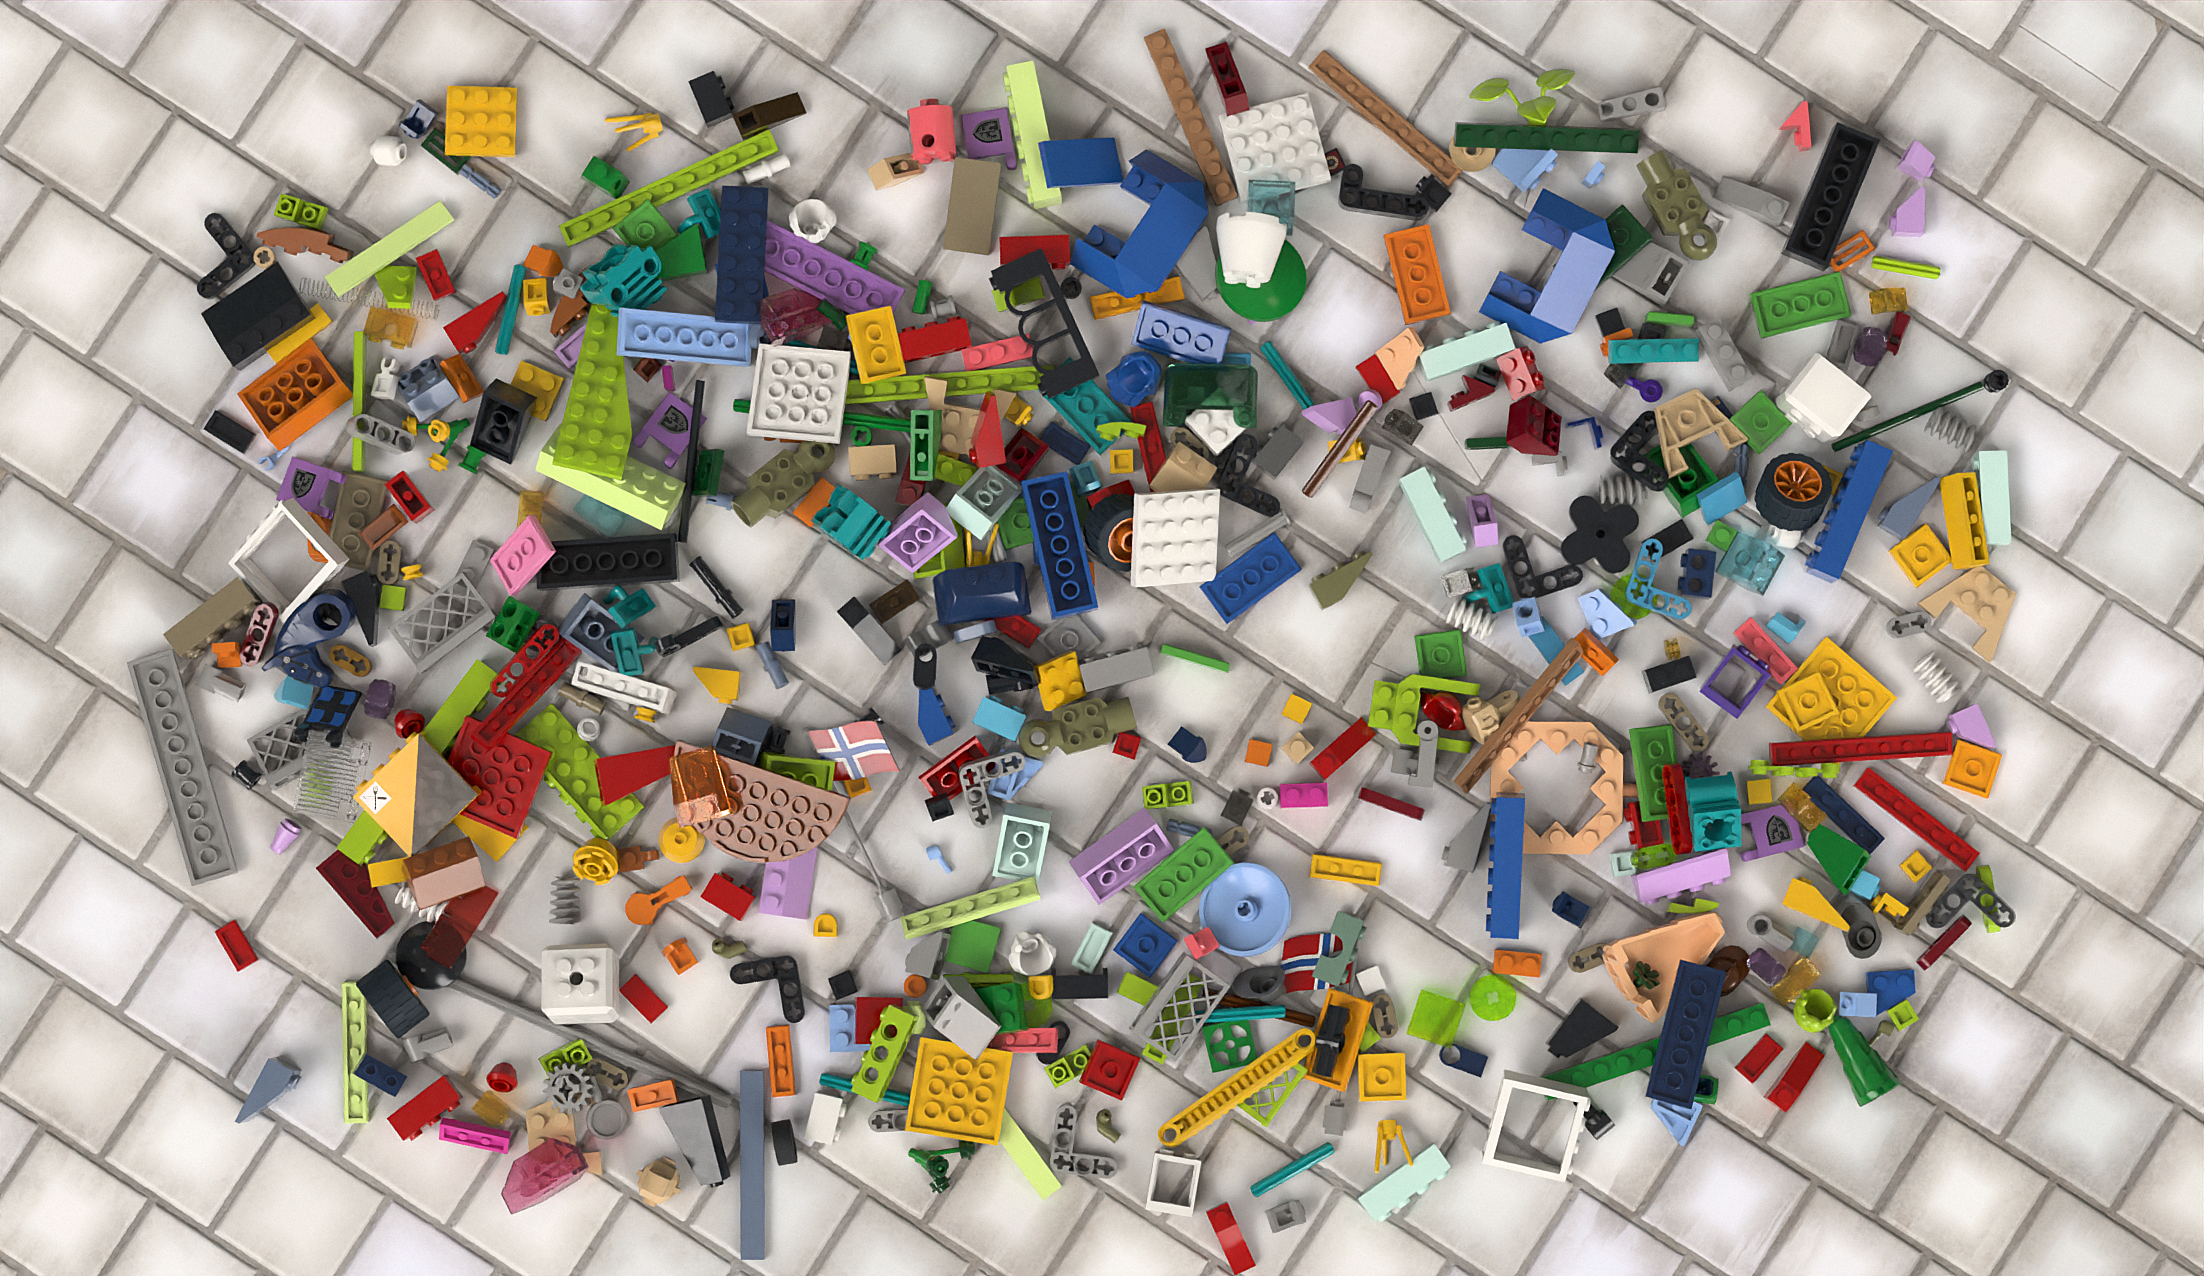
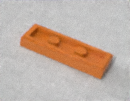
[766,1025,796,1097]

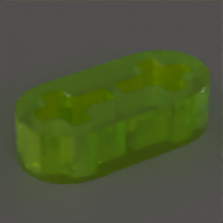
[1630,844,1676,869]

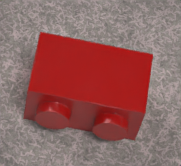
[384,471,435,524]
[700,872,756,921]

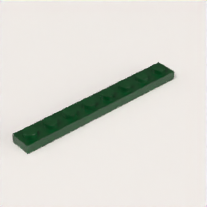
[1454,122,1639,153]

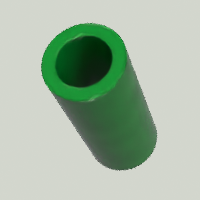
[912,280,933,315]

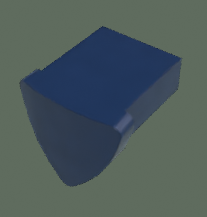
[1167,726,1207,763]

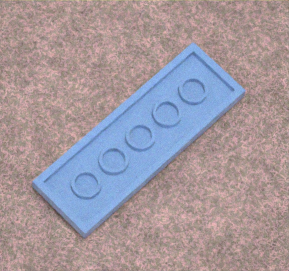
[616,308,753,367]

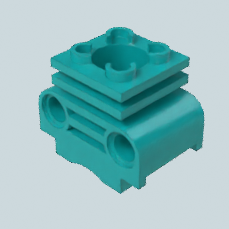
[579,244,667,317]
[810,484,891,560]
[1684,771,1742,852]

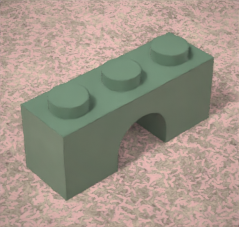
[1312,911,1367,987]

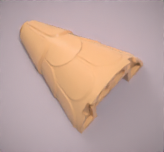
[1602,911,1725,1023]

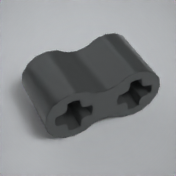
[905,620,954,658]

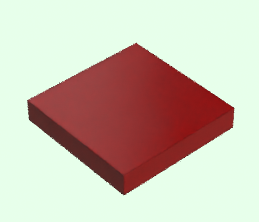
[854,997,903,1044]
[1079,1039,1140,1101]

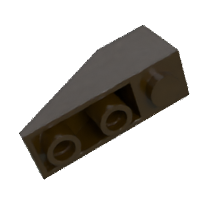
[732,92,807,141]

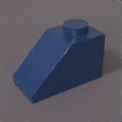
[770,599,796,652]

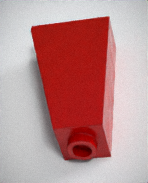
[594,745,676,806]

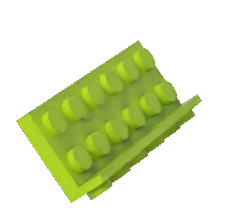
[514,703,645,841]

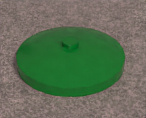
[1215,240,1307,322]

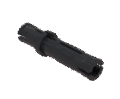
[689,556,744,619]

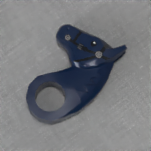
[261,589,356,688]

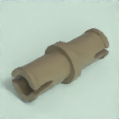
[558,682,607,715]

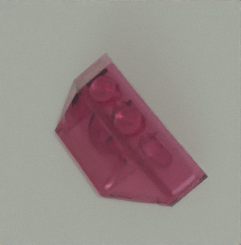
[760,288,832,347]
[501,1138,589,1214]

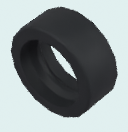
[771,1119,798,1166]

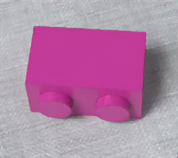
[1279,783,1328,809]

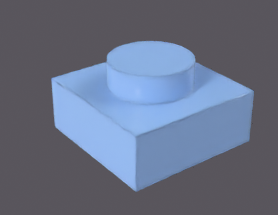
[1582,161,1605,188]

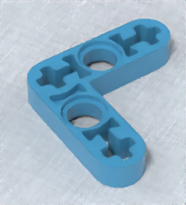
[1625,539,1692,620]

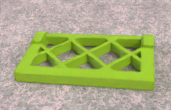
[1237,1063,1308,1127]

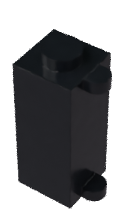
[1051,968,1108,999]

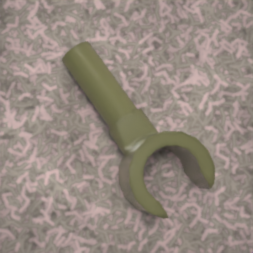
[1869,1020,1894,1047]

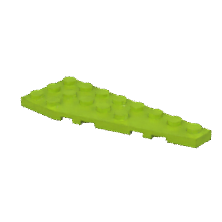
[552,303,632,480]

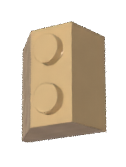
[1149,442,1217,492]

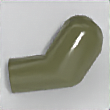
[712,939,748,959]
[1096,1109,1121,1144]

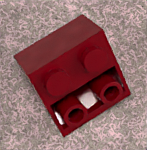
[1506,395,1562,456]

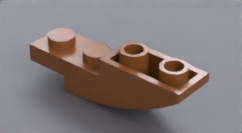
[256,227,354,263]
[550,268,590,338]

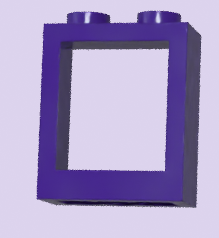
[1699,644,1771,719]

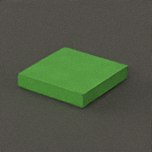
[612,199,678,251]
[1729,390,1792,455]
[1414,629,1467,679]
[944,920,1001,973]

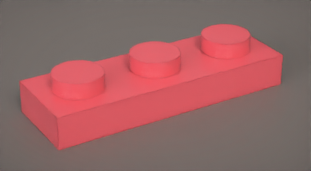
[961,334,1033,371]
[1733,617,1798,685]
[987,1028,1058,1053]

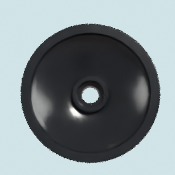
[396,921,467,990]

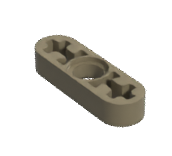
[1658,693,1709,752]

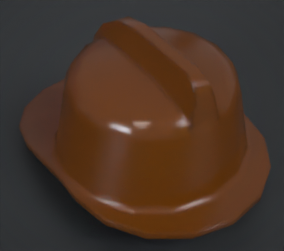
[1706,945,1751,997]

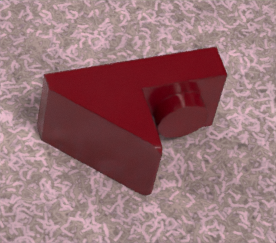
[1447,375,1495,412]

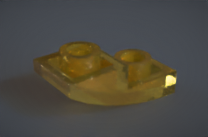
[517,489,544,528]
[1778,782,1827,833]
[1769,956,1821,1006]

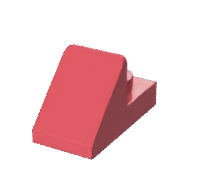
[1779,101,1812,152]
[1184,927,1219,961]

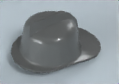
[1841,903,1882,959]
[1233,966,1287,1003]

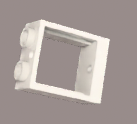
[1145,1149,1201,1217]

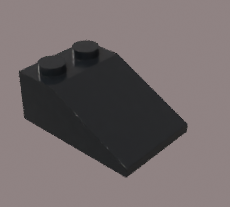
[470,378,537,465]

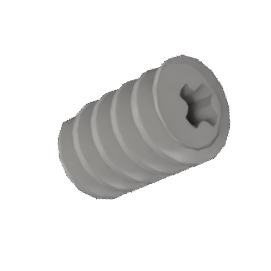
[1924,407,1976,453]
[1599,474,1648,505]
[549,877,581,924]

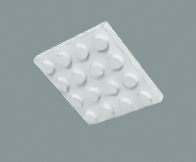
[1218,93,1331,204]
[746,343,852,444]
[1130,488,1220,587]

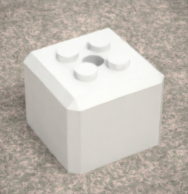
[1776,353,1872,443]
[542,943,619,1025]

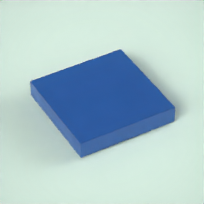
[1113,913,1178,978]

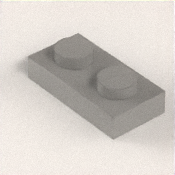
[455,540,495,589]

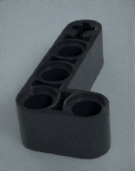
[1338,164,1429,221]

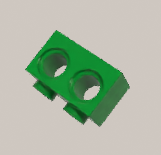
[486,596,540,653]

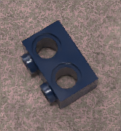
[1677,548,1717,600]
[352,1053,407,1097]

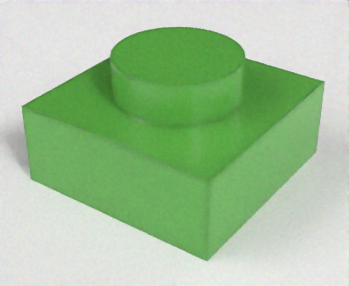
[1705,520,1737,552]

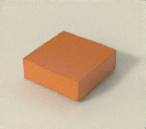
[1245,739,1272,767]

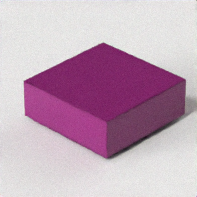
[662,365,676,392]

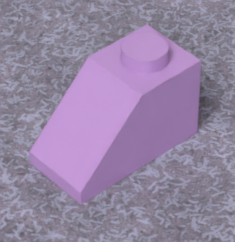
[1896,140,1935,181]
[1889,187,1925,237]
[1302,397,1356,435]
[1466,494,1498,548]
[1947,703,1997,749]

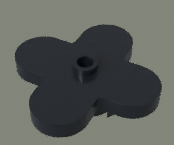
[1560,496,1639,574]

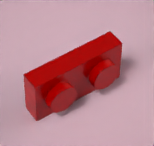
[416,249,456,301]

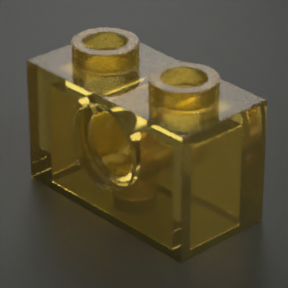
[363,306,419,350]

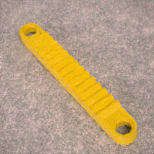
[1158,1028,1317,1148]

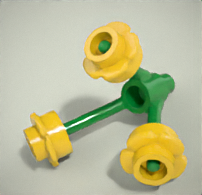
[402,415,470,473]

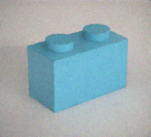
[972,695,1027,742]

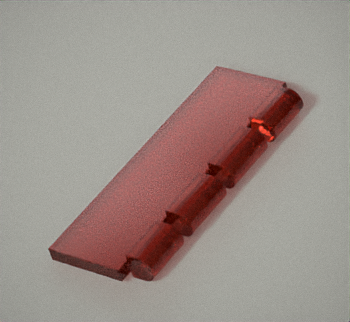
[421,885,499,969]

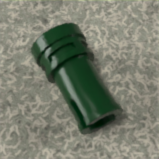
[816,298,850,331]

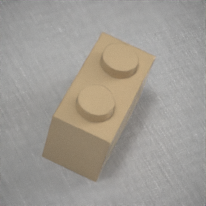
[848,444,897,481]

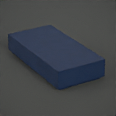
[1040,422,1091,465]

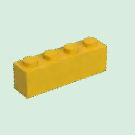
[1940,472,1990,570]

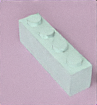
[1417,321,1516,382]
[1971,450,2012,546]
[1398,466,1467,564]
[1357,1143,1451,1222]

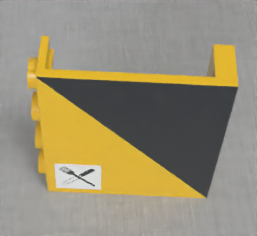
[353,731,482,857]

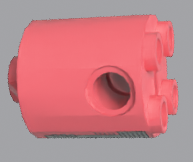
[907,99,956,164]

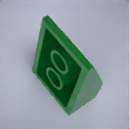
[1643,443,1720,518]
[975,983,1027,1036]

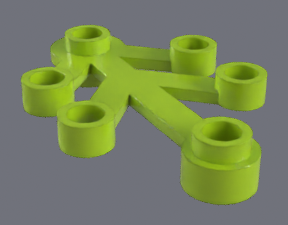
[1748,760,1840,778]

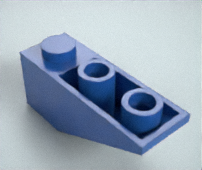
[918,683,956,746]

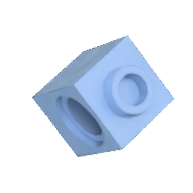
[1512,597,1545,637]
[1839,992,1877,1017]

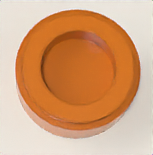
[904,974,927,998]

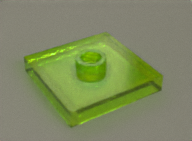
[1406,989,1466,1049]

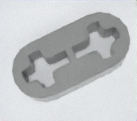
[1886,611,1932,638]

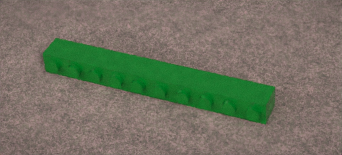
[1540,1002,1771,1100]

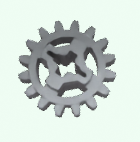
[543,1062,595,1114]

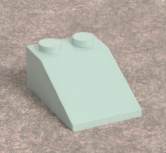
[946,465,1022,540]
[992,802,1053,885]

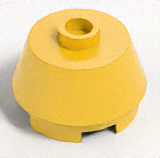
[658,816,705,863]
[573,838,618,885]

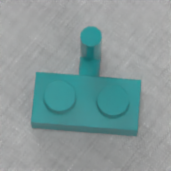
[677,188,721,240]
[1462,563,1514,614]
[603,585,656,629]
[610,627,658,676]

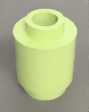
[902,1001,926,1034]

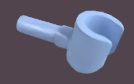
[258,446,289,471]
[926,845,953,874]

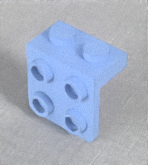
[1492,149,1558,193]

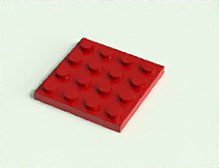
[448,715,553,839]

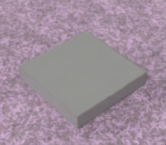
[1036,615,1102,663]

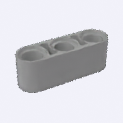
[346,414,416,455]

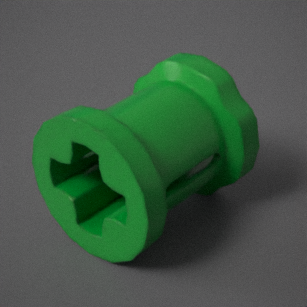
[849,241,878,271]
[851,426,873,447]
[458,445,486,475]

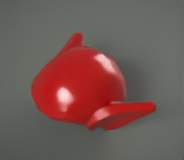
[1420,691,1466,731]

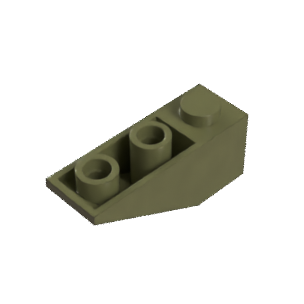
[1308,551,1373,610]

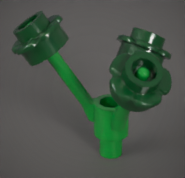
[908,1140,976,1194]

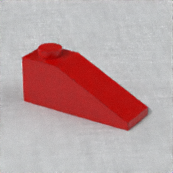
[443,291,507,354]
[968,391,1006,468]
[1309,717,1377,780]
[1763,1041,1824,1113]

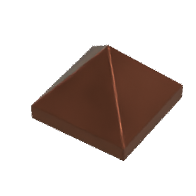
[633,358,662,383]

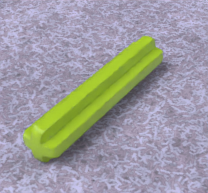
[1871,255,1940,279]

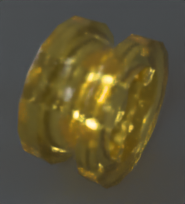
[1664,638,1680,661]

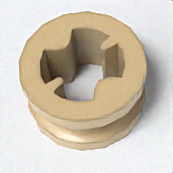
[253,247,276,269]

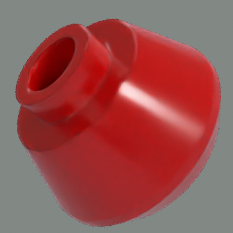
[394,709,425,739]
[486,1062,518,1093]

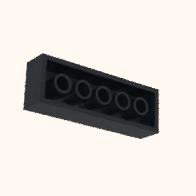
[1781,122,1880,271]
[536,533,680,591]

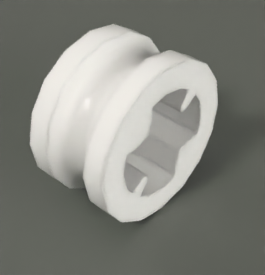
[1257,788,1278,809]

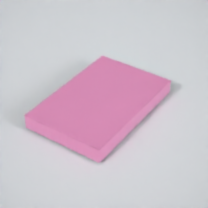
[490,515,556,596]

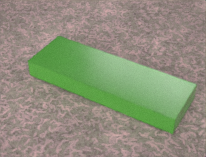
[1160,644,1230,673]

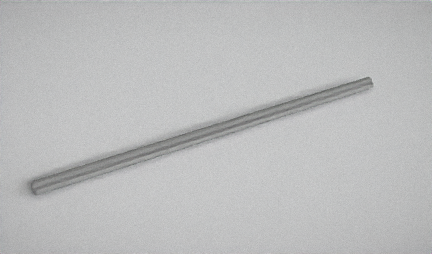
[387,948,733,1109]

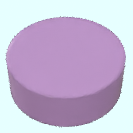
[1358,389,1382,411]

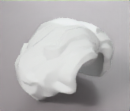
[789,199,836,243]
[1009,931,1056,976]

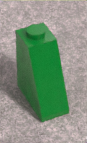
[655,225,708,282]
[1807,823,1871,895]

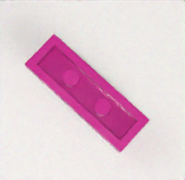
[439,1117,511,1154]

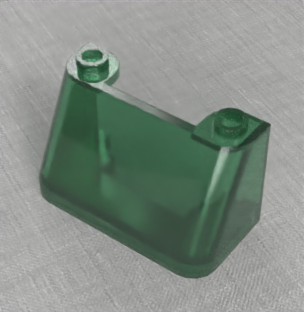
[1163,363,1258,428]

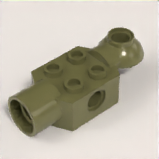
[1636,150,1717,261]
[731,440,835,528]
[1019,697,1137,758]

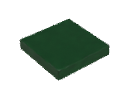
[692,449,724,497]

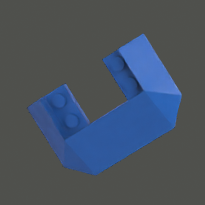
[1070,150,1209,299]
[1479,188,1615,344]

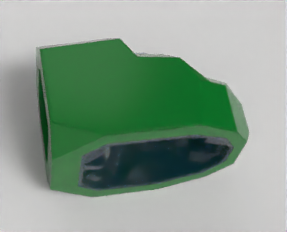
[1694,1075,1719,1105]

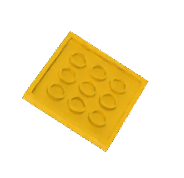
[1765,636,1897,764]
[905,1037,1013,1146]

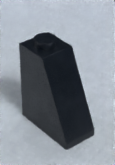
[1545,999,1619,1059]

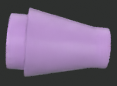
[270,818,301,855]

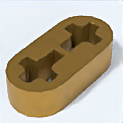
[329,644,372,677]

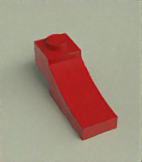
[1206,1201,1256,1275]

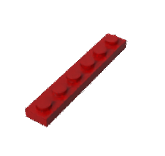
[471,637,582,751]
[1853,767,1980,872]

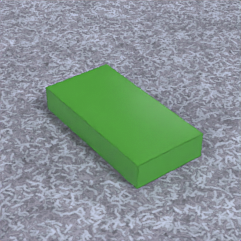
[1645,311,1694,328]

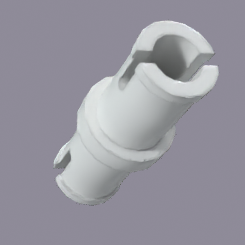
[742,153,791,185]

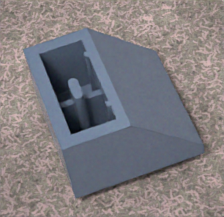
[398,355,459,422]
[710,707,771,765]

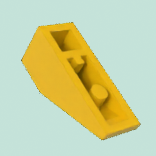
[1782,876,1850,933]

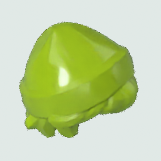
[1793,988,1837,1033]

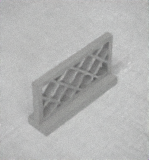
[388,572,497,673]
[247,704,357,790]
[1129,952,1230,1062]

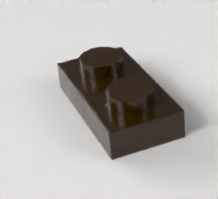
[869,579,920,624]

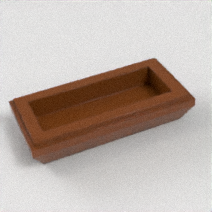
[358,504,408,551]

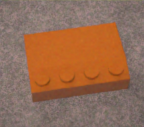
[237,338,353,451]

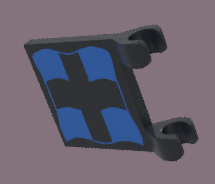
[294,686,362,748]

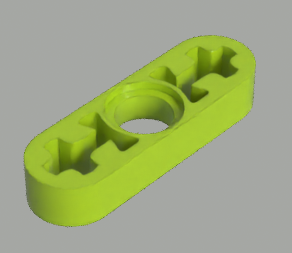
[1976,864,2001,933]

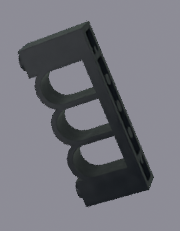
[988,248,1100,400]

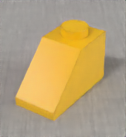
[693,666,742,704]

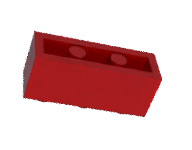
[999,235,1070,270]
[898,316,972,363]
[387,1075,463,1141]

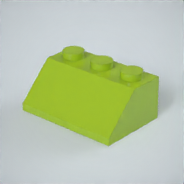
[913,503,965,579]

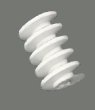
[1446,595,1499,641]
[1913,651,1962,703]
[395,882,448,926]

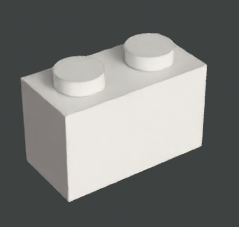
[804,1092,847,1145]

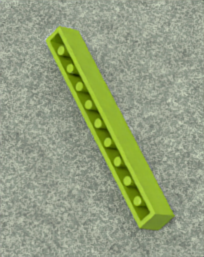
[336,659,502,866]

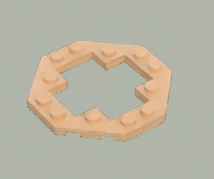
[1490,721,1623,854]

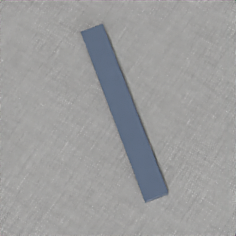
[740,1071,765,1260]

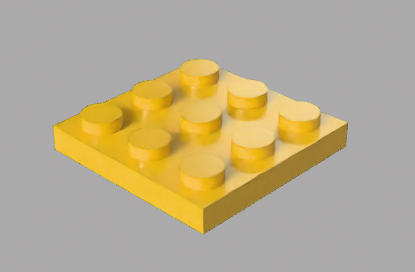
[445,85,518,157]

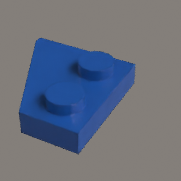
[1866,969,1916,1016]

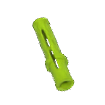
[943,972,1013,988]

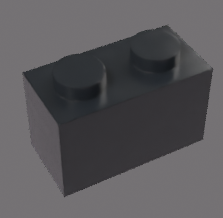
[688,71,735,128]
[1642,656,1697,694]

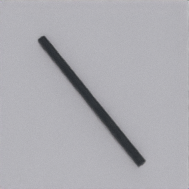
[678,380,705,543]

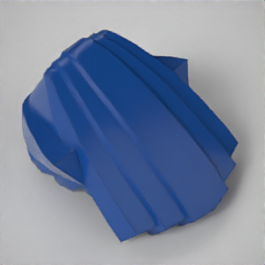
[1105,351,1162,408]

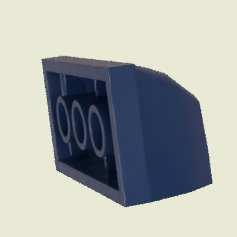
[932,562,1031,626]

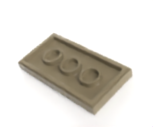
[943,157,1001,255]
[328,471,388,571]

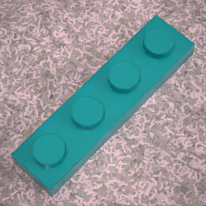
[1608,338,1699,364]

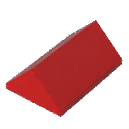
[918,736,996,800]

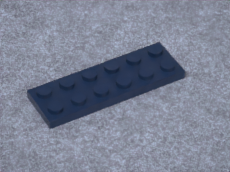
[715,185,769,325]
[1645,959,1726,1109]

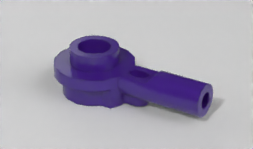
[1618,372,1663,403]

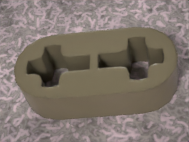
[1170,427,1209,460]
[377,541,403,585]
[1217,826,1249,856]
[1568,943,1607,973]
[1372,994,1398,1038]
[586,1058,629,1090]

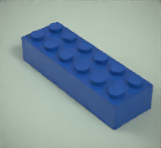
[1805,440,1893,583]
[1021,471,1098,620]
[1486,792,1525,939]

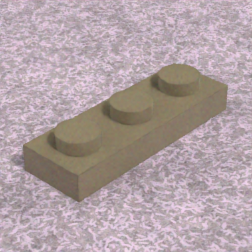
[1893,872,1951,936]

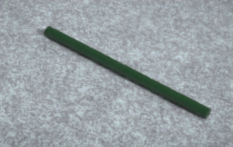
[1831,381,1984,452]

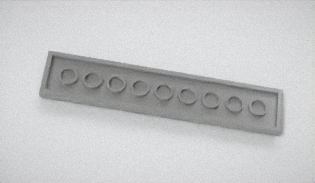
[127,649,238,886]

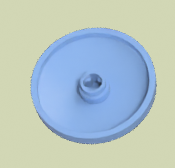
[1199,863,1292,957]

